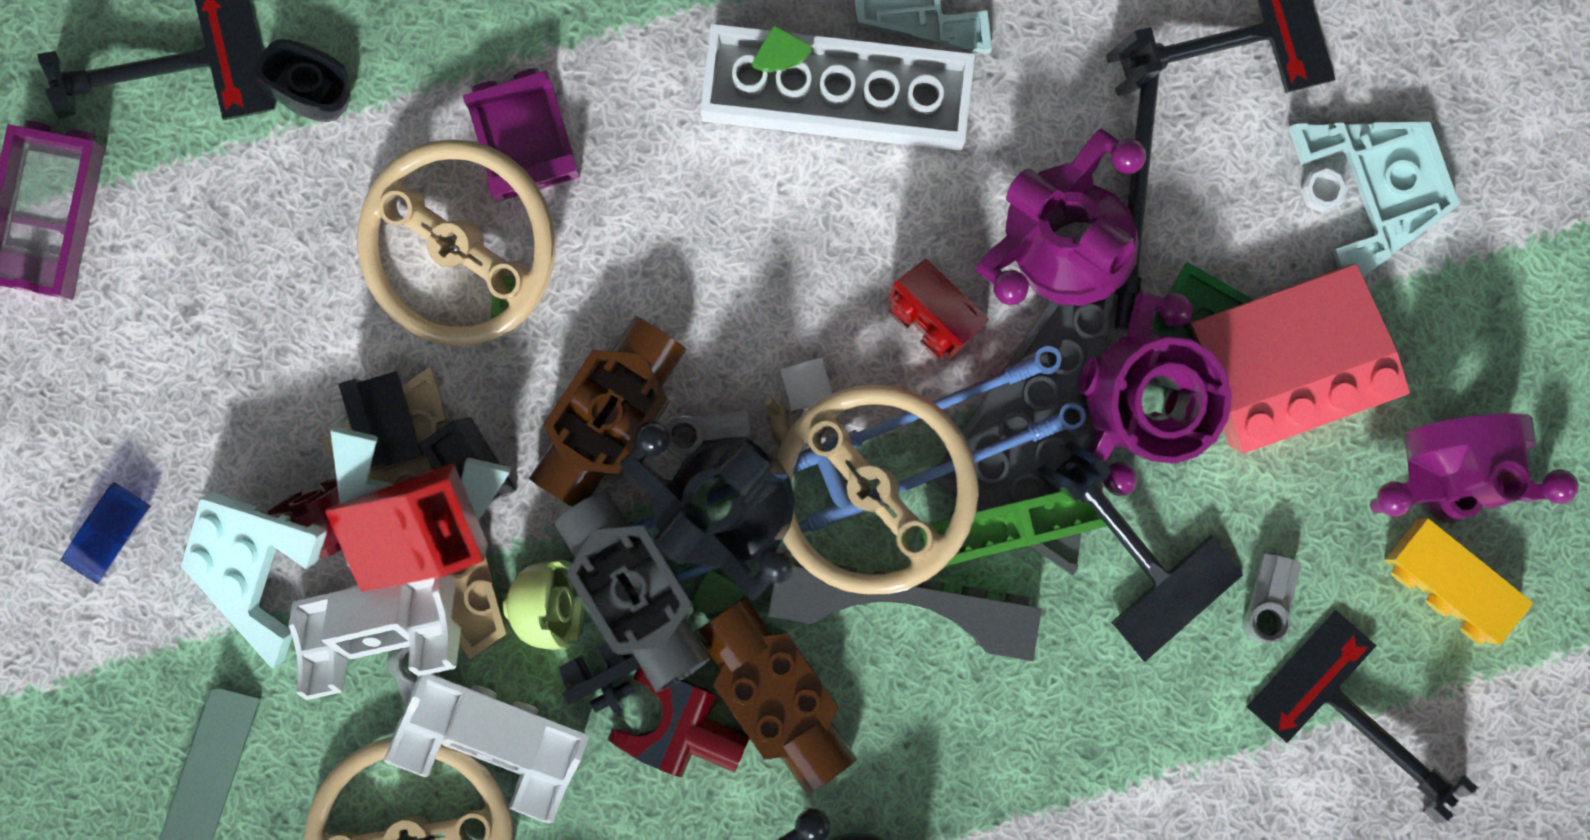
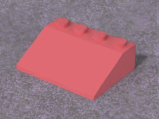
[1190,264,1410,454]

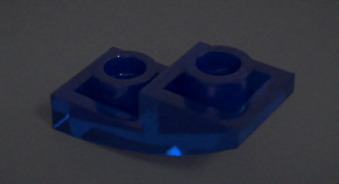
[60,482,151,585]

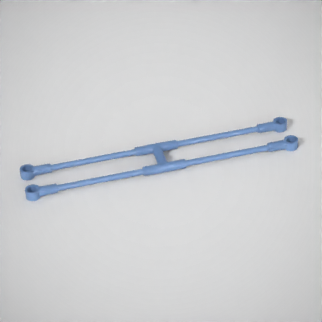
[628,346,1086,583]

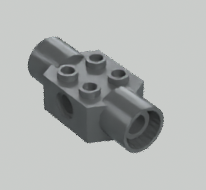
[554,491,710,693]

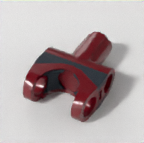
[607,668,749,777]

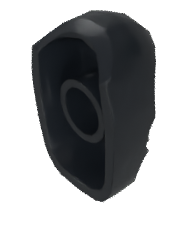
[255,39,351,122]

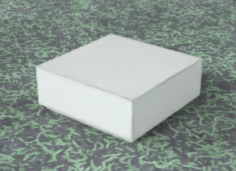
[780,357,832,412]

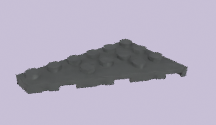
[933,293,1114,575]

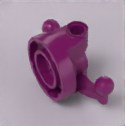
[976,128,1146,306]
[1079,291,1232,496]
[1370,413,1579,523]

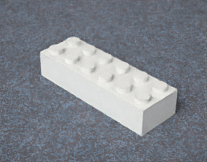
[700,24,975,151]

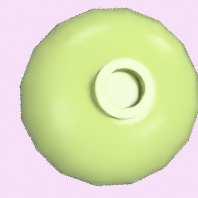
[503,560,584,650]

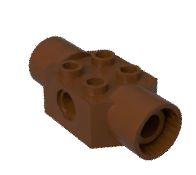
[528,315,687,507]
[695,597,857,795]

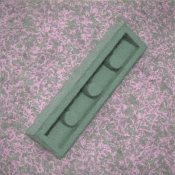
[159,684,261,840]

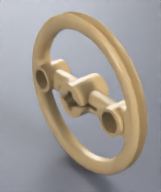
[357,139,556,346]
[776,384,978,595]
[304,737,514,840]

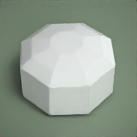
[1301,166,1348,213]

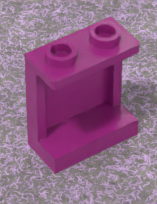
[463,68,580,202]

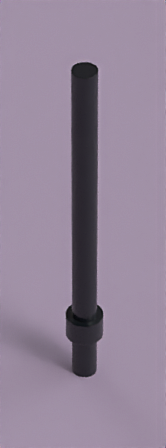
[1114,73,1160,331]

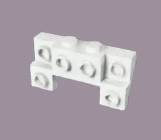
[288,574,461,700]
[383,674,590,824]

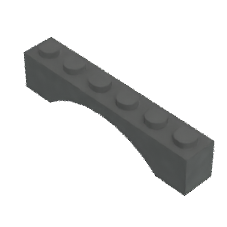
[768,557,1042,661]

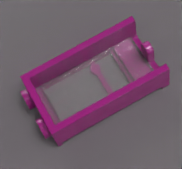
[0,120,106,300]

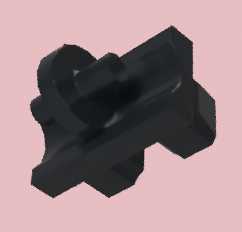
[559,642,640,716]

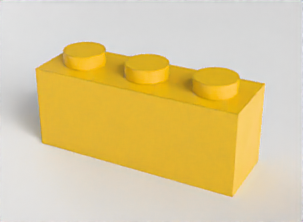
[1384,518,1534,645]

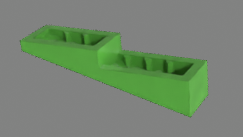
[920,490,1107,566]

